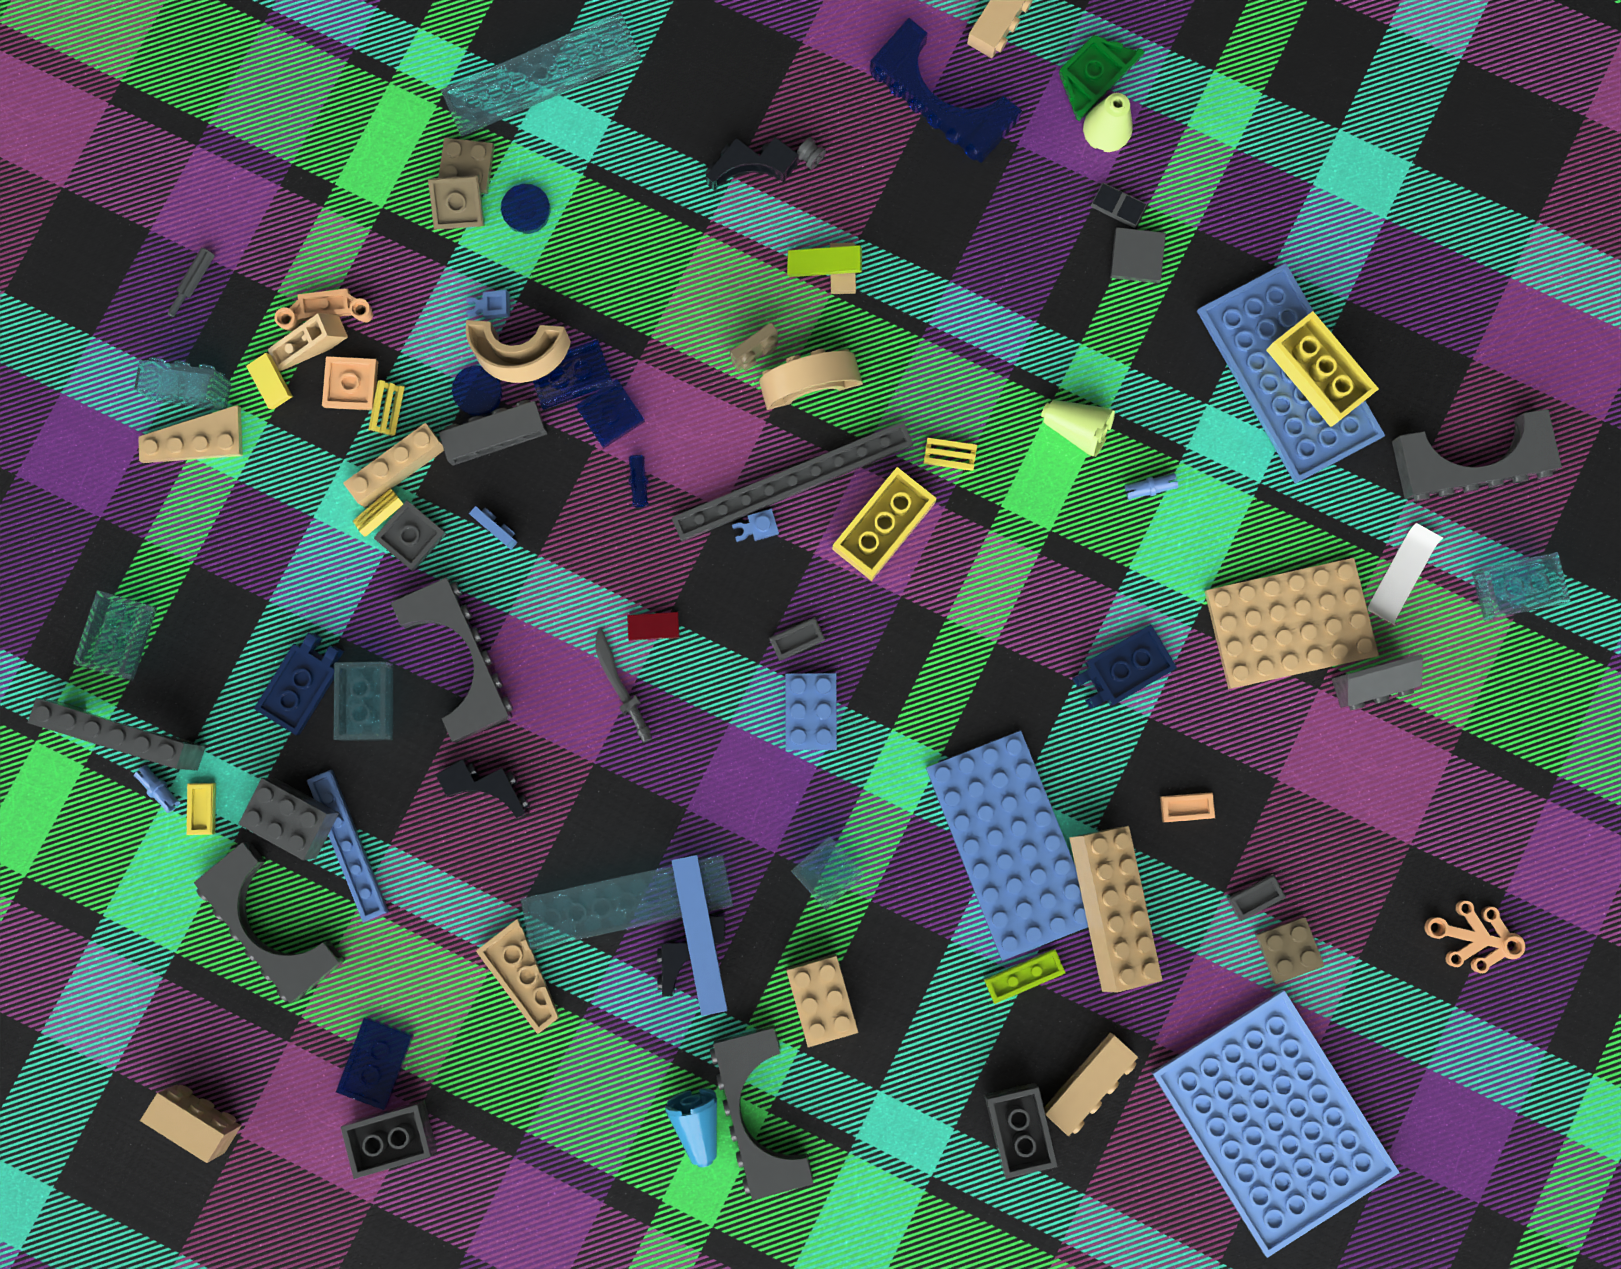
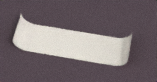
[1368,523,1443,626]

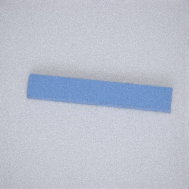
[307,770,389,922]
[671,855,728,1016]

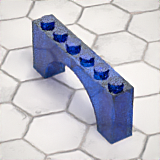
[870,18,1022,163]

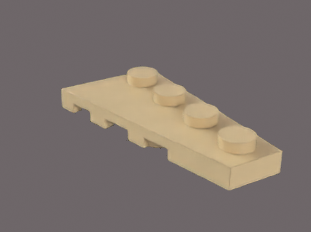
[139,405,243,463]
[476,918,560,1034]

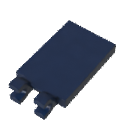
[1072,625,1177,709]
[254,632,344,735]

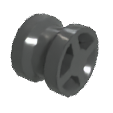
[796,137,826,170]

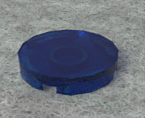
[501,184,551,234]
[452,365,502,416]

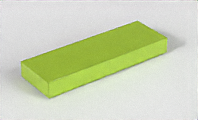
[787,245,862,277]
[984,949,1065,1004]

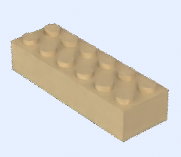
[1069,826,1163,992]

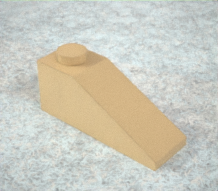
[268,313,348,371]

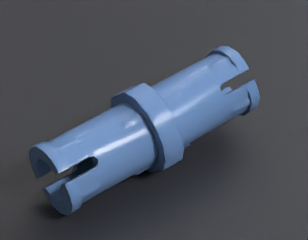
[1125,473,1178,500]
[134,765,180,813]

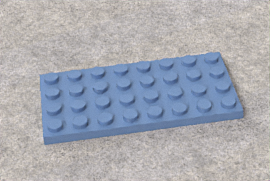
[1197,263,1385,484]
[926,731,1088,961]

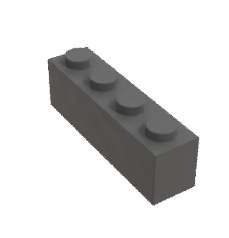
[438,400,547,466]

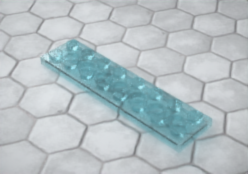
[441,12,641,136]
[521,855,734,950]

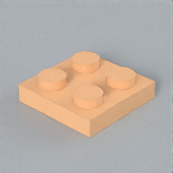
[322,357,378,410]

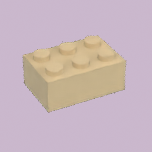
[786,954,858,1047]
[140,1085,241,1163]

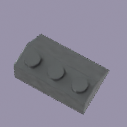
[1332,654,1423,711]

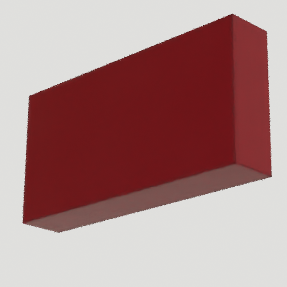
[627,612,680,641]

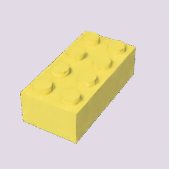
[1266,311,1379,427]
[833,467,937,581]

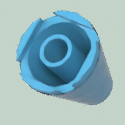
[665,1089,717,1167]

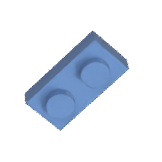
[469,506,518,550]

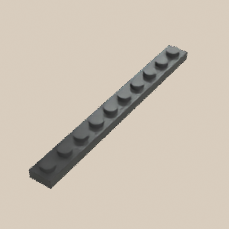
[671,421,913,542]

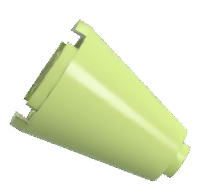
[1083,93,1133,152]
[1041,400,1115,457]

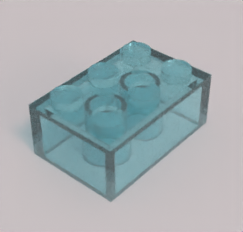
[134,357,231,410]
[1472,552,1571,621]
[73,590,157,680]
[334,662,393,741]

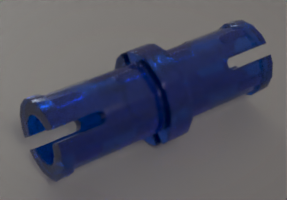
[628,455,649,508]

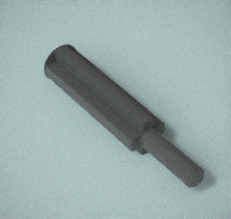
[168,247,215,317]

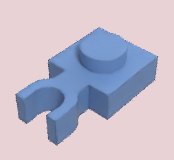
[466,290,510,319]
[732,509,779,542]

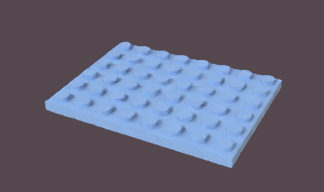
[1151,990,1399,1258]

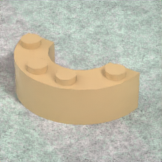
[466,320,571,383]
[759,349,863,410]

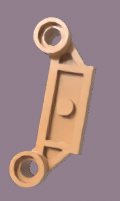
[274,289,373,331]

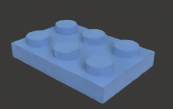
[785,673,837,750]

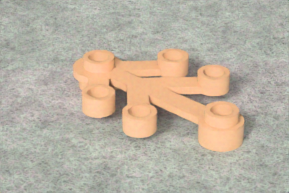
[1425,900,1525,973]

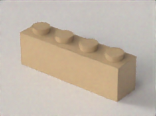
[967,0,1033,58]
[343,423,444,508]
[1044,1033,1138,1136]

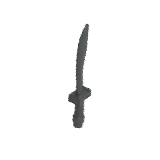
[595,629,652,743]

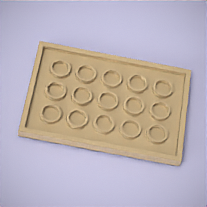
[1204,558,1379,689]

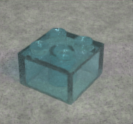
[791,836,864,910]

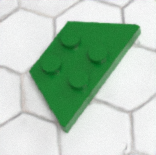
[1059,35,1145,121]

